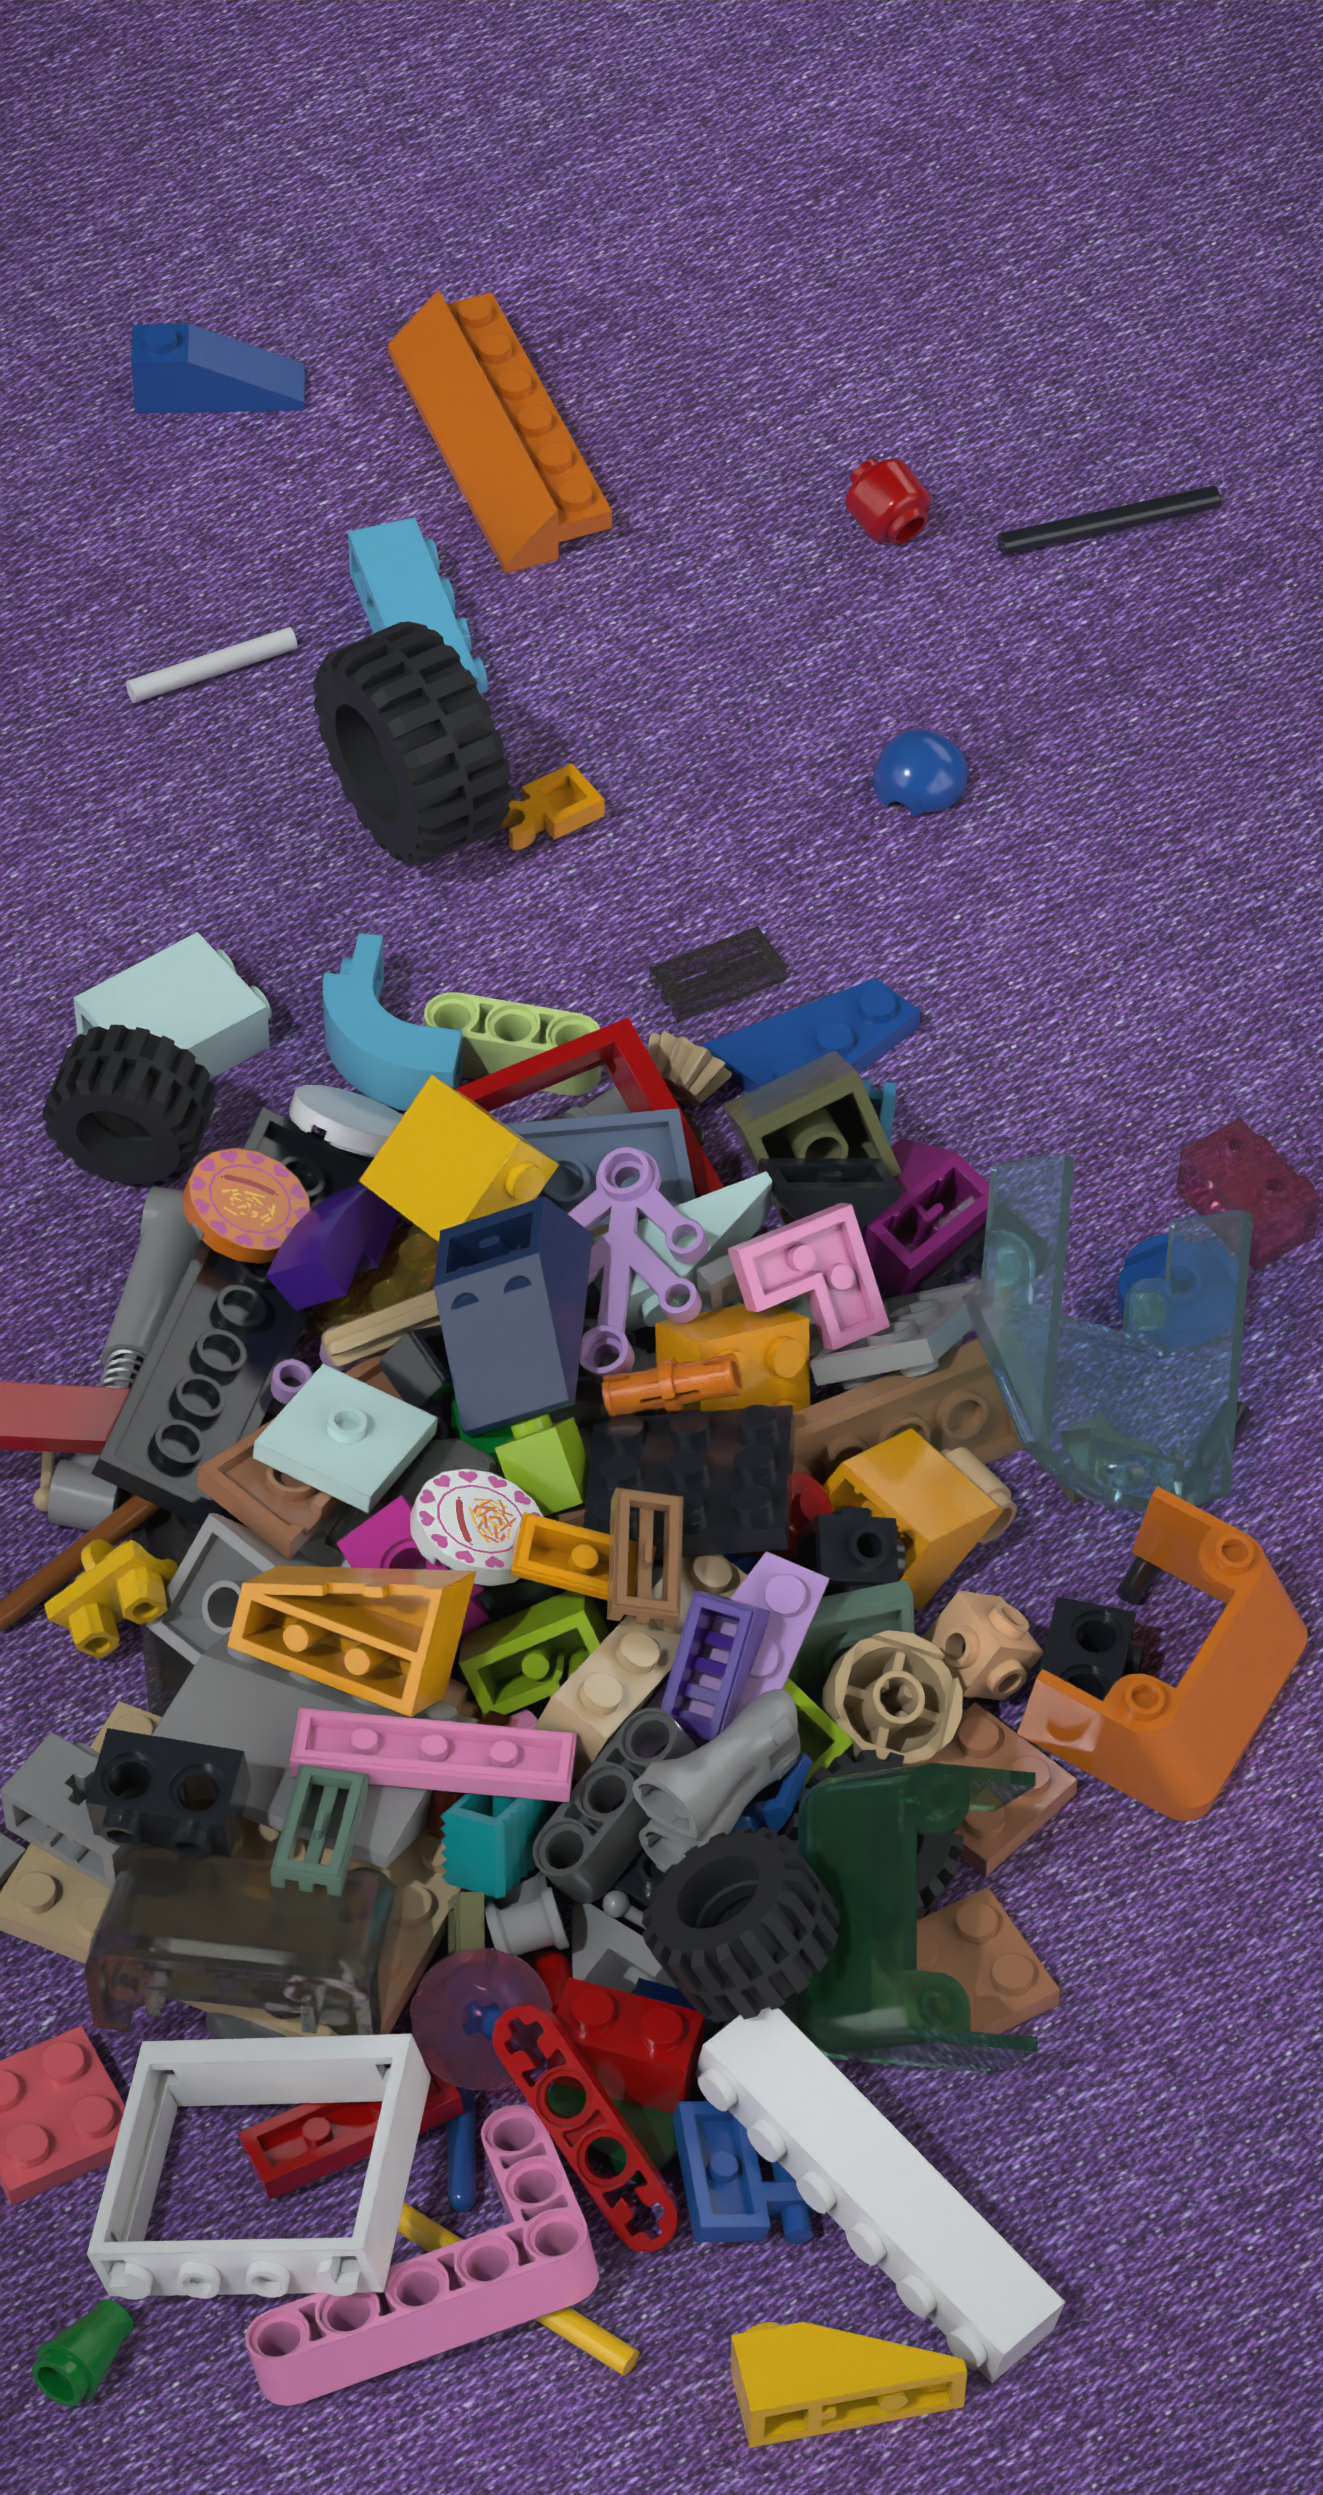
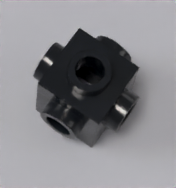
[798,1507,906,1597]

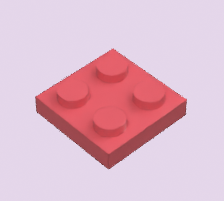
[0,2025,125,2206]

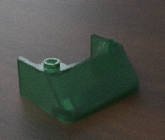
[797,1763,1038,2073]

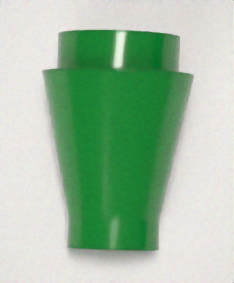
[32,2299,134,2407]

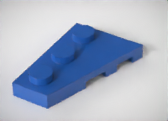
[703,978,921,1093]

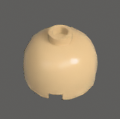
[822,1630,963,1768]

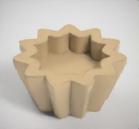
[648,1031,732,1107]

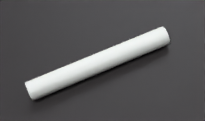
[126,627,298,703]

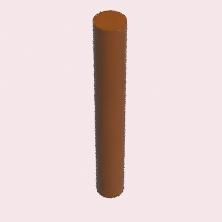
[0,1495,160,1633]

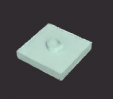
[253,1364,438,1513]

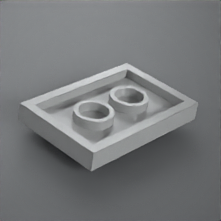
[809,1276,1002,1389]

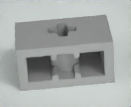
[0,1732,158,1894]

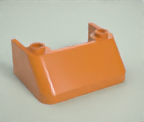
[1017,1486,1308,1821]

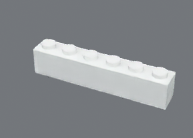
[695,2007,1065,2383]

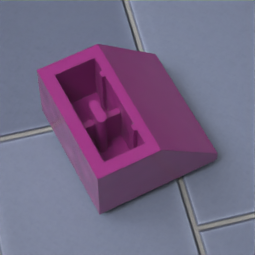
[860,1138,1001,1298]

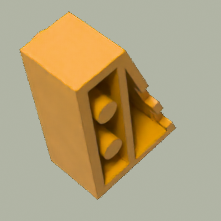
[227,1565,476,1717]

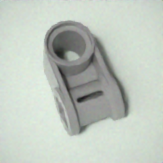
[484,1866,570,1968]

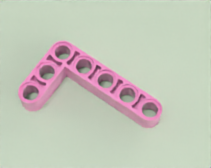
[245,2104,599,2406]

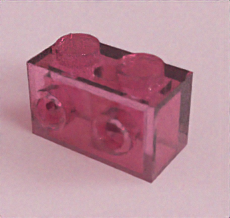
[1176,1117,1320,1271]

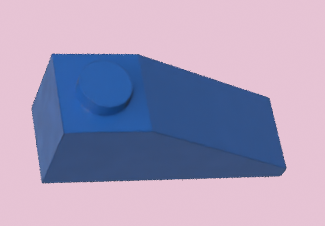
[131,323,305,414]

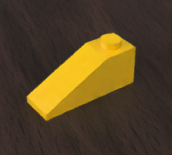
[730,2322,967,2448]

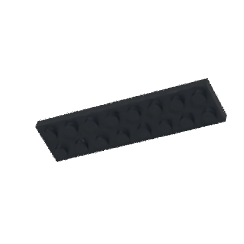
[91,1107,373,1527]

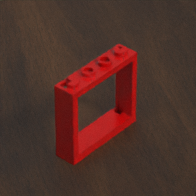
[456,1017,724,1318]

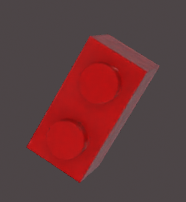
[547,1977,705,2114]

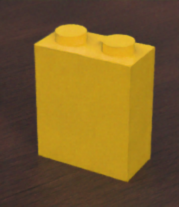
[359,1074,559,1242]

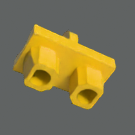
[44,1539,178,1659]

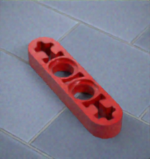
[493,2003,681,2252]

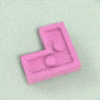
[727,1203,890,1350]

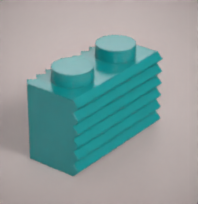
[440,1793,562,1898]

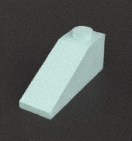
[592,1171,772,1332]

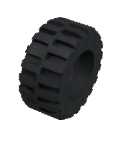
[313,621,512,865]

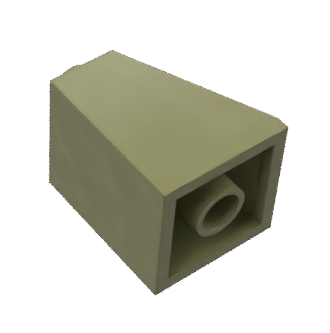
[722,1050,902,1225]

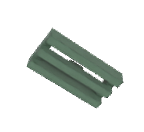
[271,1764,369,1897]

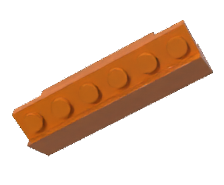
[387,289,612,574]

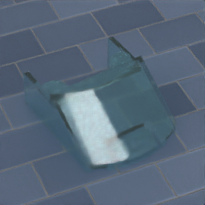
[962,1153,1253,1513]

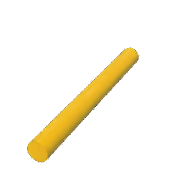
[397,2202,640,2376]

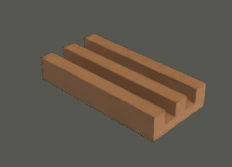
[607,1488,683,1628]

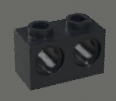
[1027,1597,1145,1744]
[86,1728,251,1859]

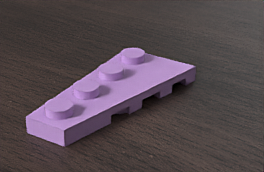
[646,1551,830,1757]

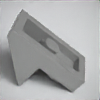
[572,1903,690,2008]

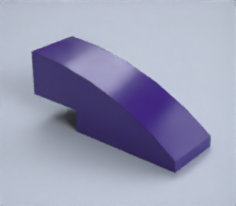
[266,1183,399,1311]

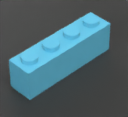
[348,517,488,693]

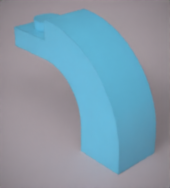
[323,933,463,1111]

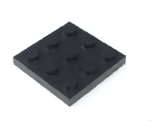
[583,1405,796,1559]

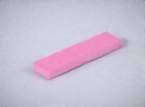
[290,1708,577,1802]

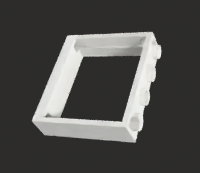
[87,2034,431,2300]

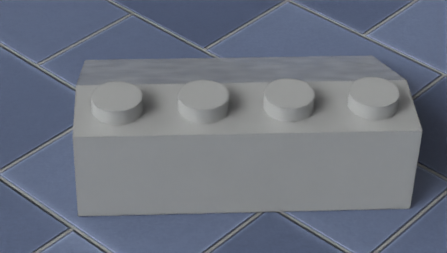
[152,1631,478,1869]

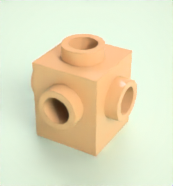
[922,1590,1043,1701]

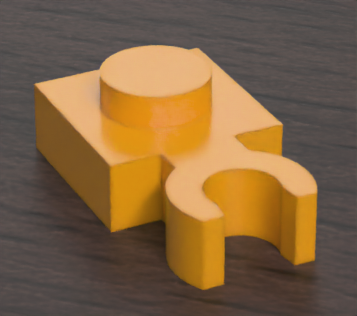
[497,763,605,850]

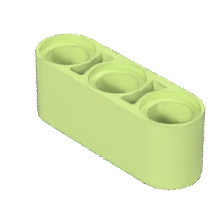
[424,992,601,1096]

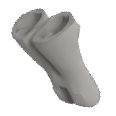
[632,1689,801,1873]

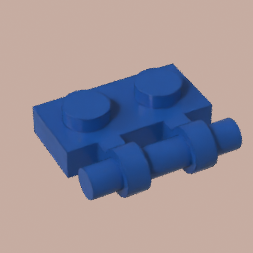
[672,2101,815,2244]

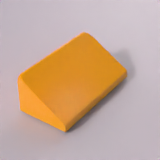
[509,1512,656,1601]

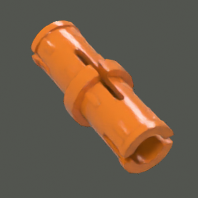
[602,1353,743,1418]

